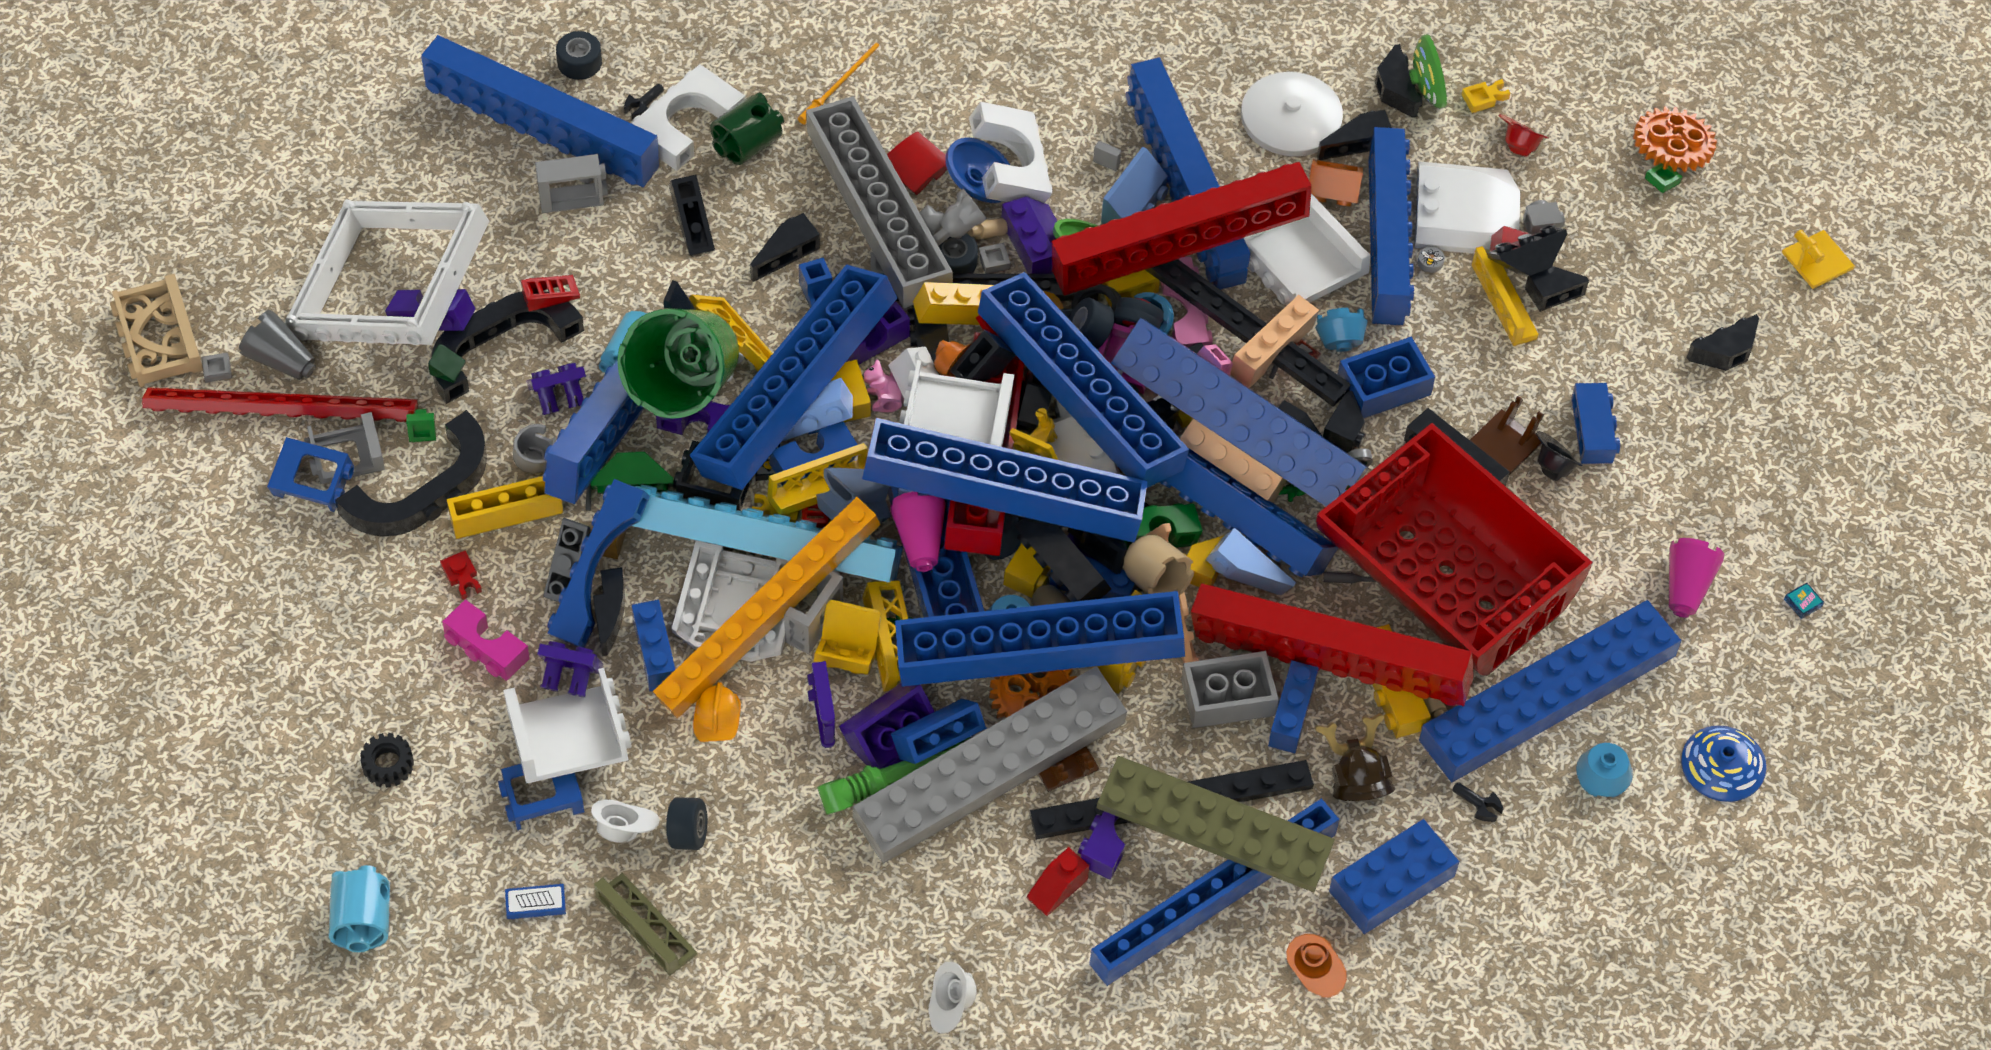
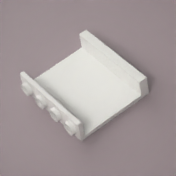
[503,668,632,784]

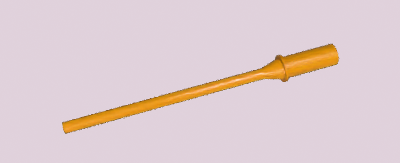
[798,43,879,125]

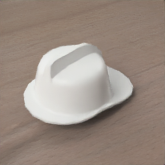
[591,800,660,843]
[928,962,977,1033]

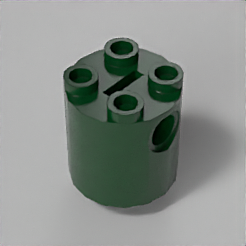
[710,92,784,165]

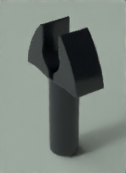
[624,84,664,120]
[1453,782,1503,822]

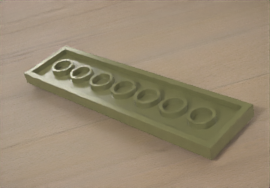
[1097,756,1335,892]

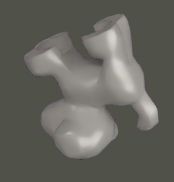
[919,189,987,245]

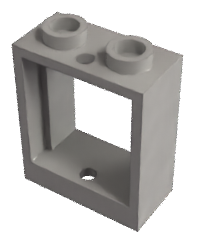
[535,154,608,213]

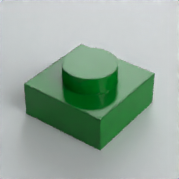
[1645,163,1682,193]

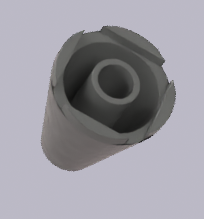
[239,310,316,380]

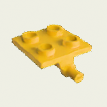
[1782,229,1855,289]
[1009,408,1058,460]

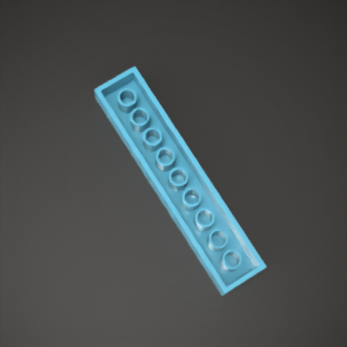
[632,485,903,582]

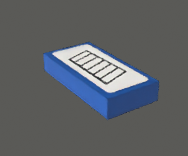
[505,884,566,920]

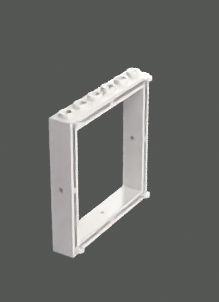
[285,199,489,345]

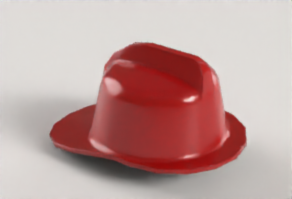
[1498,114,1549,157]

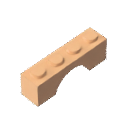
[1230,295,1319,388]
[1180,418,1287,502]

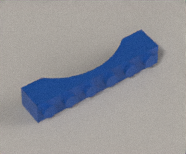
[547,479,650,648]

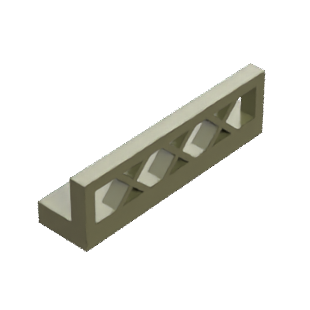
[594,873,697,976]

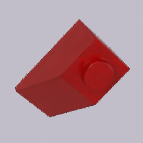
[1026,847,1089,916]

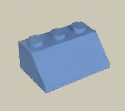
[1101,146,1169,225]

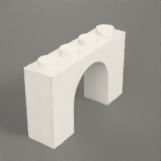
[631,64,745,171]
[969,102,1052,203]

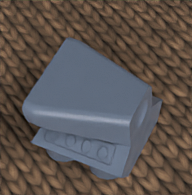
[816,468,891,526]

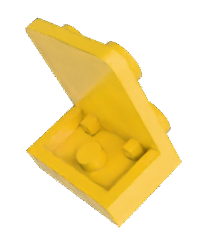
[813,600,881,675]

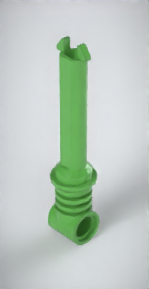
[817,737,972,815]

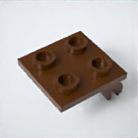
[1470,396,1544,475]
[1038,746,1099,792]

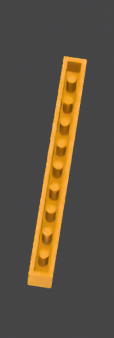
[653,497,880,718]

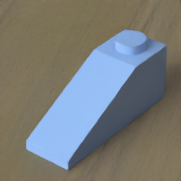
[1205,528,1296,595]

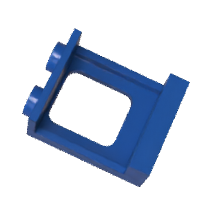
[267,437,354,512]
[498,764,584,830]

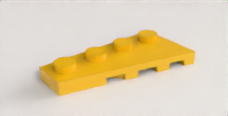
[689,294,773,371]

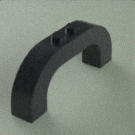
[431,291,584,404]
[335,410,487,536]

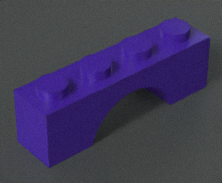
[1078,760,1132,880]

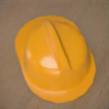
[693,682,741,742]

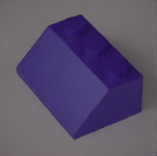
[1001,196,1057,274]
[839,683,935,769]

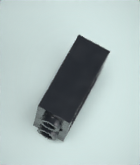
[673,440,753,511]

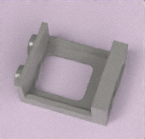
[304,412,385,484]
[784,570,843,654]

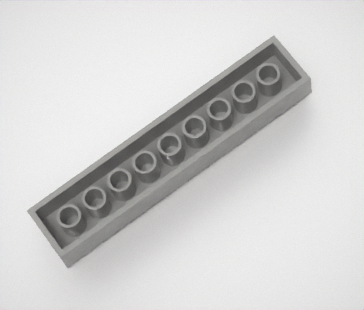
[806,96,953,308]
[853,666,1127,863]

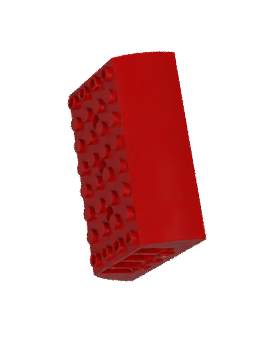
[1316,423,1593,676]

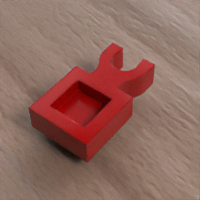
[440,550,482,600]

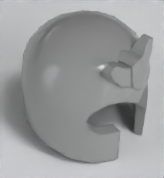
[513,424,556,474]

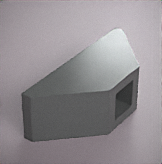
[543,518,591,602]

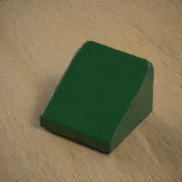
[428,344,466,383]

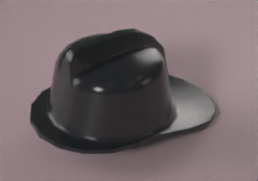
[1536,431,1583,481]

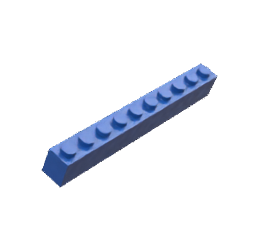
[1089,798,1340,986]

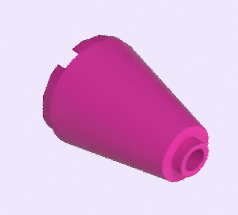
[890,491,946,572]
[1669,538,1725,618]

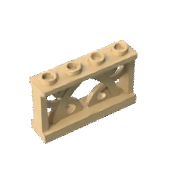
[110,274,203,387]

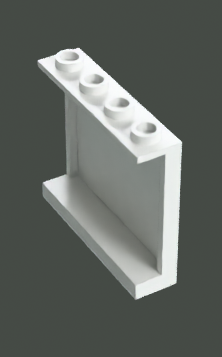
[1244,194,1370,306]
[899,360,1014,447]

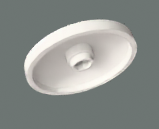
[1241,72,1343,156]

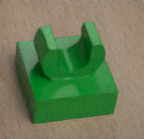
[406,409,436,442]

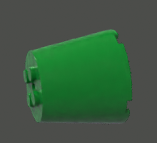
[617,308,739,419]

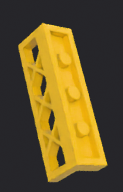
[1472,246,1539,346]
[767,443,868,515]
[862,580,908,692]

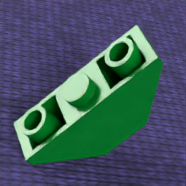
[591,452,674,494]

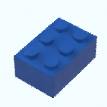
[1337,336,1435,418]

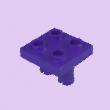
[526,362,586,415]
[537,641,604,697]

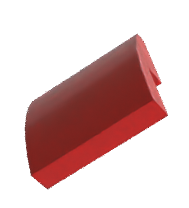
[887,131,947,196]

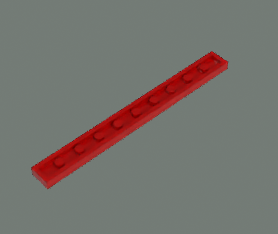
[142,388,418,422]

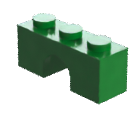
[1124,503,1203,549]

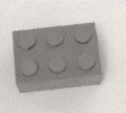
[1181,651,1279,728]

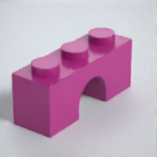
[442,599,530,681]

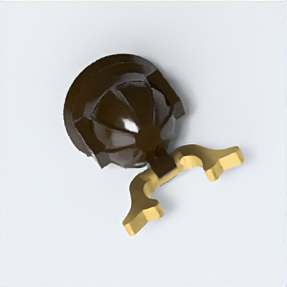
[1314,713,1395,801]

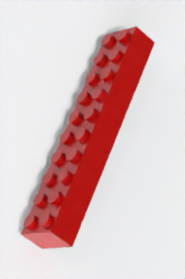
[1052,162,1312,296]
[944,332,1025,556]
[1191,583,1474,706]

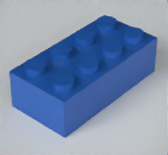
[1329,819,1460,935]

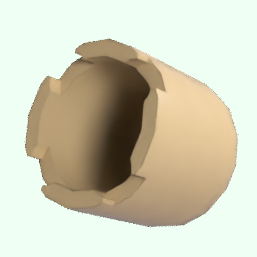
[1123,535,1194,595]

